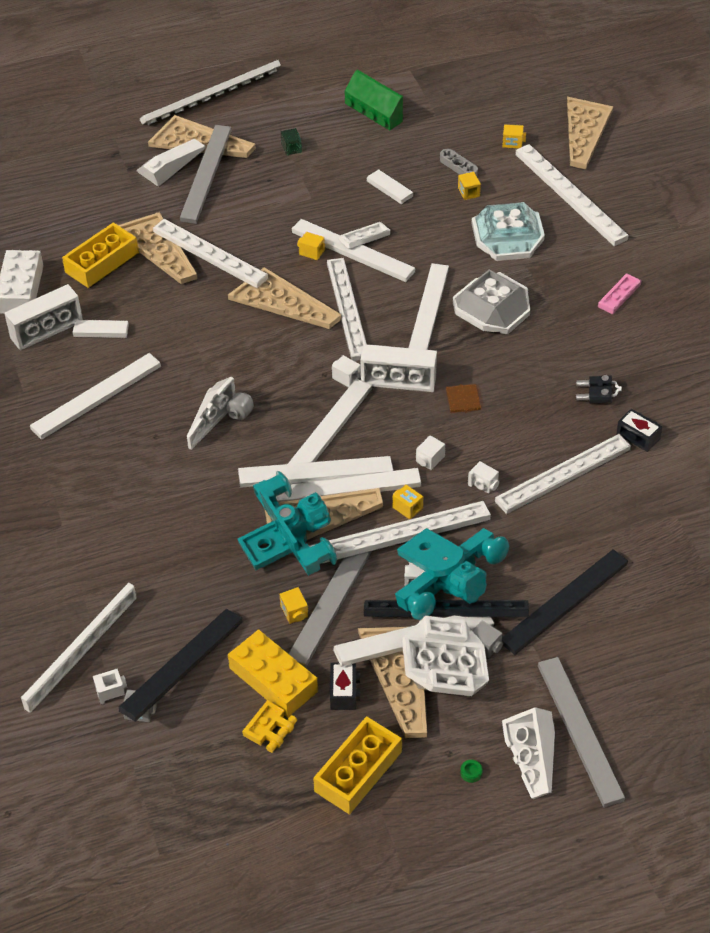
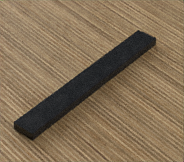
[502,549,628,655]
[363,600,529,617]
[119,609,242,722]

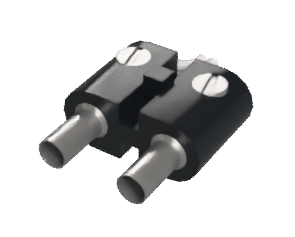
[576,375,621,404]

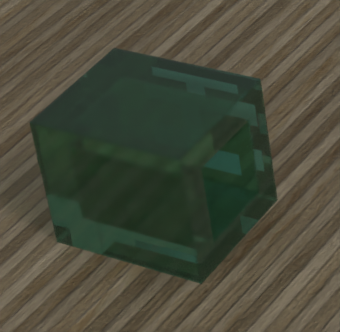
[281,128,302,155]

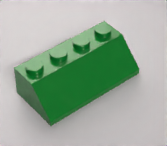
[345,69,403,131]

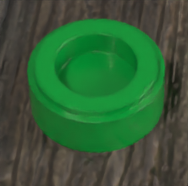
[460,760,483,783]

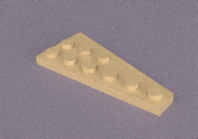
[567,97,613,169]
[148,115,256,158]
[118,212,197,284]
[228,267,341,329]
[264,488,383,540]
[358,627,427,738]

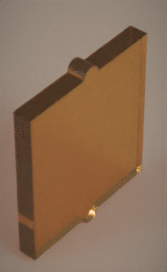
[446,384,481,413]

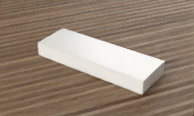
[367,170,413,204]
[339,222,390,249]
[73,320,129,338]

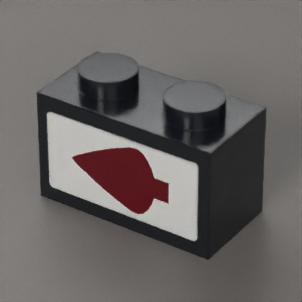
[616,409,663,452]
[330,662,360,710]

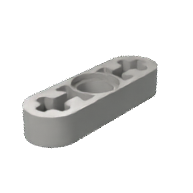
[440,149,478,176]

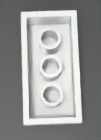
[0,250,43,313]
[4,284,83,350]
[360,344,437,392]

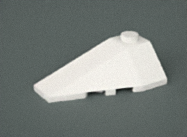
[137,139,206,187]
[187,377,235,450]
[502,707,555,799]

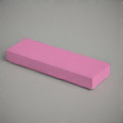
[598,273,641,314]

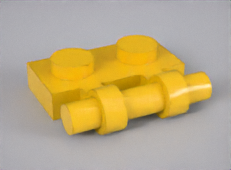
[242,700,297,753]

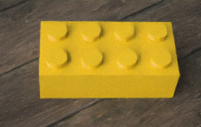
[62,222,139,288]
[228,629,318,718]
[313,716,402,815]

